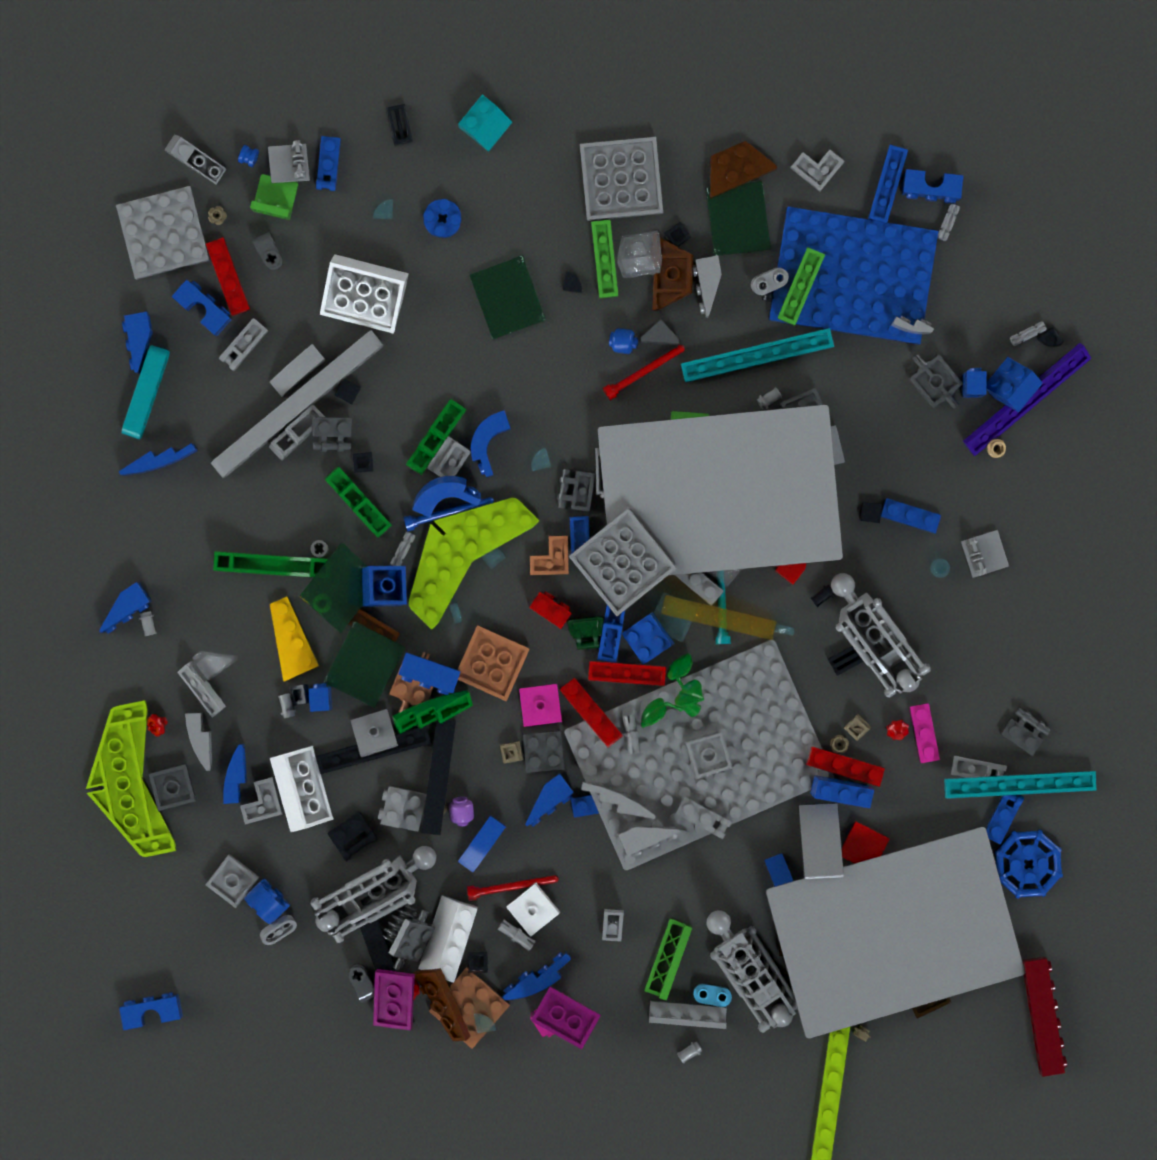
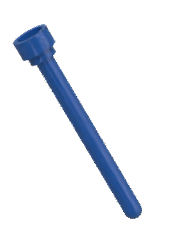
[403,497,494,532]

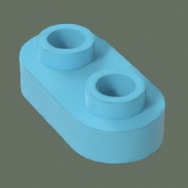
[693,983,732,1007]

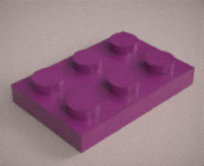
[373,969,415,1031]
[531,986,601,1050]

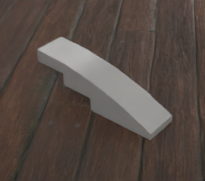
[581,782,656,819]

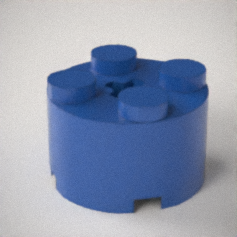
[244,878,290,924]

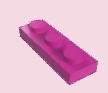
[909,703,940,763]

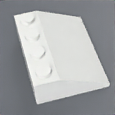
[320,254,409,334]

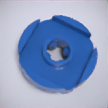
[423,199,462,238]

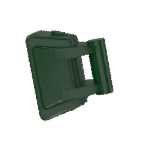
[567,616,603,650]

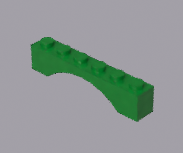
[213,551,332,579]

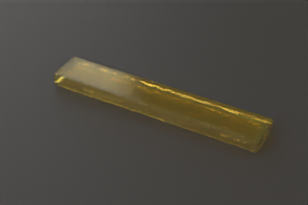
[661,595,776,640]

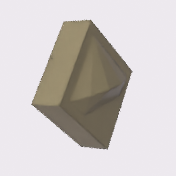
[844,714,871,741]
[500,741,523,764]

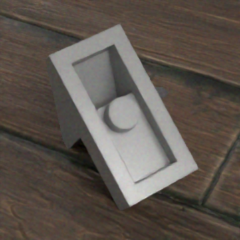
[602,909,624,941]

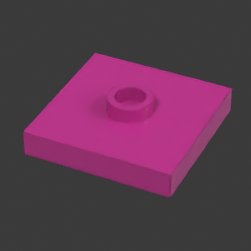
[519,684,562,727]

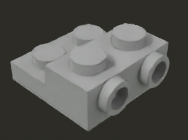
[378,786,427,832]

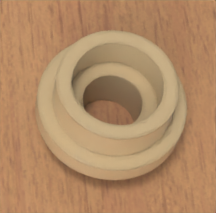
[987,439,1006,458]

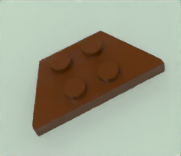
[709,141,777,198]
[652,237,694,311]

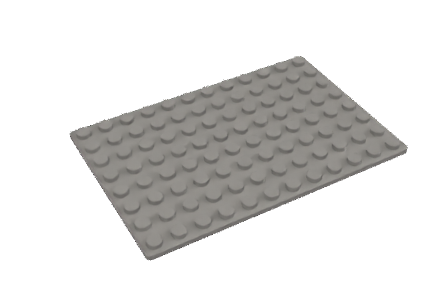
[598,405,843,575]
[564,640,834,870]
[766,827,1025,1038]

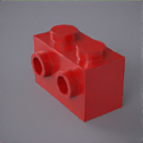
[529,591,572,629]

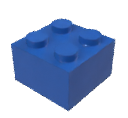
[986,357,1042,412]
[362,566,407,607]

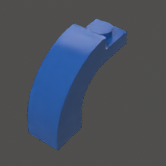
[471,410,511,478]
[412,476,481,517]

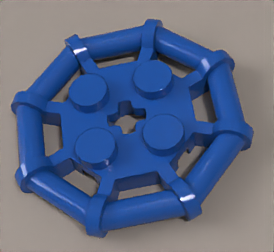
[994,829,1063,899]

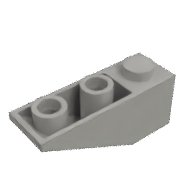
[164,134,226,184]
[693,255,722,318]
[617,826,680,857]

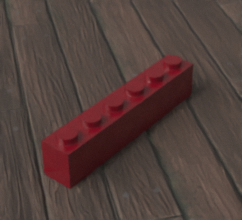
[1022,956,1067,1077]

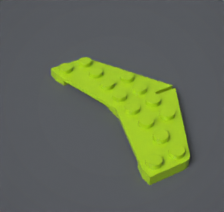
[409,498,539,630]
[86,700,177,857]

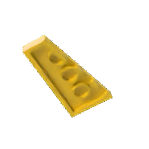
[270,596,319,682]

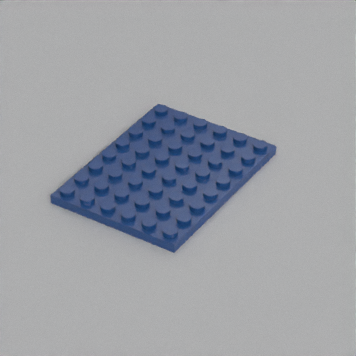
[769,207,938,345]

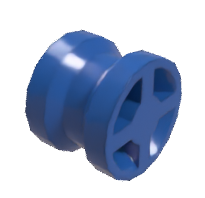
[238,144,259,168]

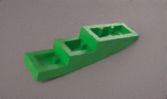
[406,399,467,475]
[324,466,392,538]
[392,690,473,734]

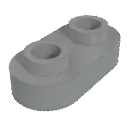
[751,267,789,295]
[260,915,297,945]

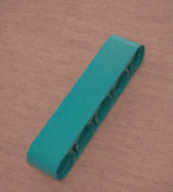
[121,345,170,440]

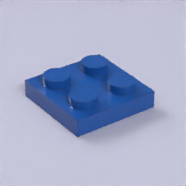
[621,612,675,665]

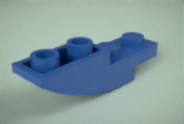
[502,951,571,1000]

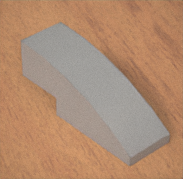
[270,344,325,397]
[269,404,325,461]
[185,712,213,771]

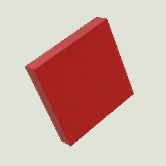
[841,821,890,864]

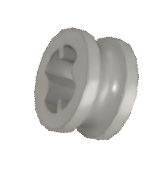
[311,540,329,558]

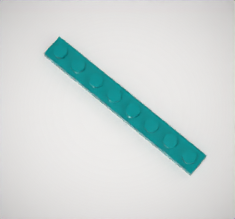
[681,328,834,383]
[944,771,1097,798]

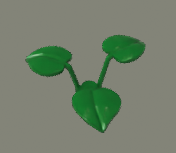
[641,653,704,728]

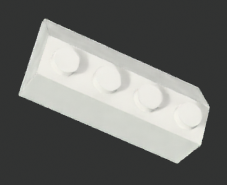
[270,746,333,832]
[418,895,478,983]

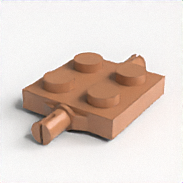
[389,652,433,713]

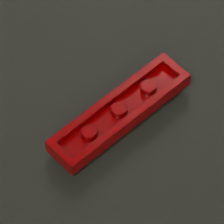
[206,237,250,316]
[588,661,666,686]
[559,678,623,748]
[806,747,885,787]

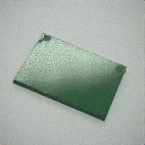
[706,181,771,257]
[469,255,547,340]
[299,543,367,633]
[323,621,405,708]

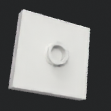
[506,883,560,937]

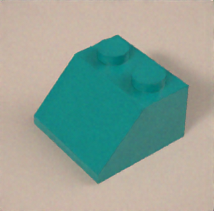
[458,94,513,152]

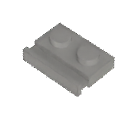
[427,436,471,477]

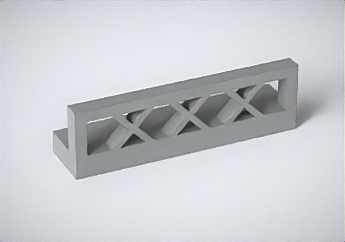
[649,1000,727,1029]

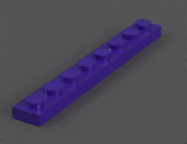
[963,343,1092,457]

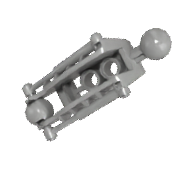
[831,573,931,698]
[310,846,437,943]
[707,910,798,1033]

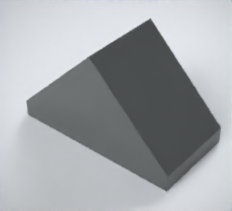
[640,320,679,345]

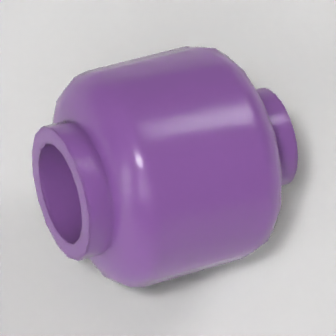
[448,797,474,826]

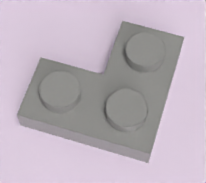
[791,150,845,192]
[240,777,283,824]

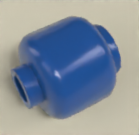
[609,328,638,354]

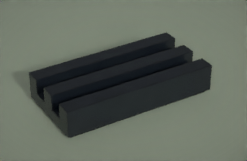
[386,104,413,146]
[828,642,871,676]

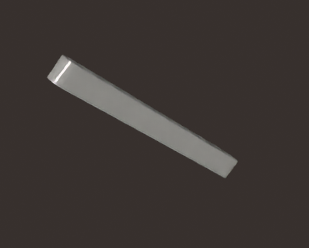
[211,330,384,478]

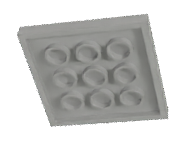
[580,137,663,221]
[116,186,210,280]
[569,508,677,616]

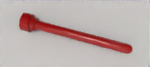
[602,345,685,401]
[467,875,559,901]

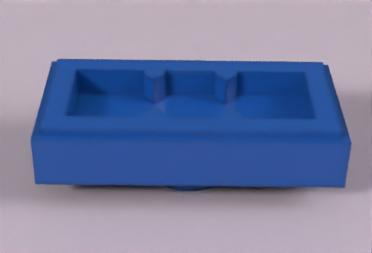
[569,516,590,554]

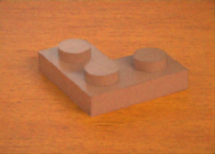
[530,536,569,575]

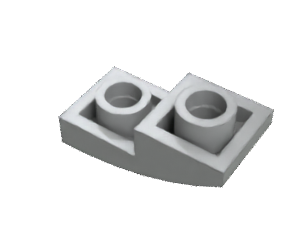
[891,316,934,334]

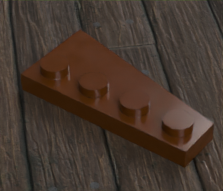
[412,968,471,1041]

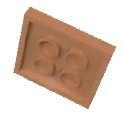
[458,625,530,701]
[429,967,510,1049]

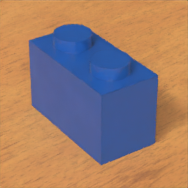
[962,368,987,398]
[309,683,333,712]

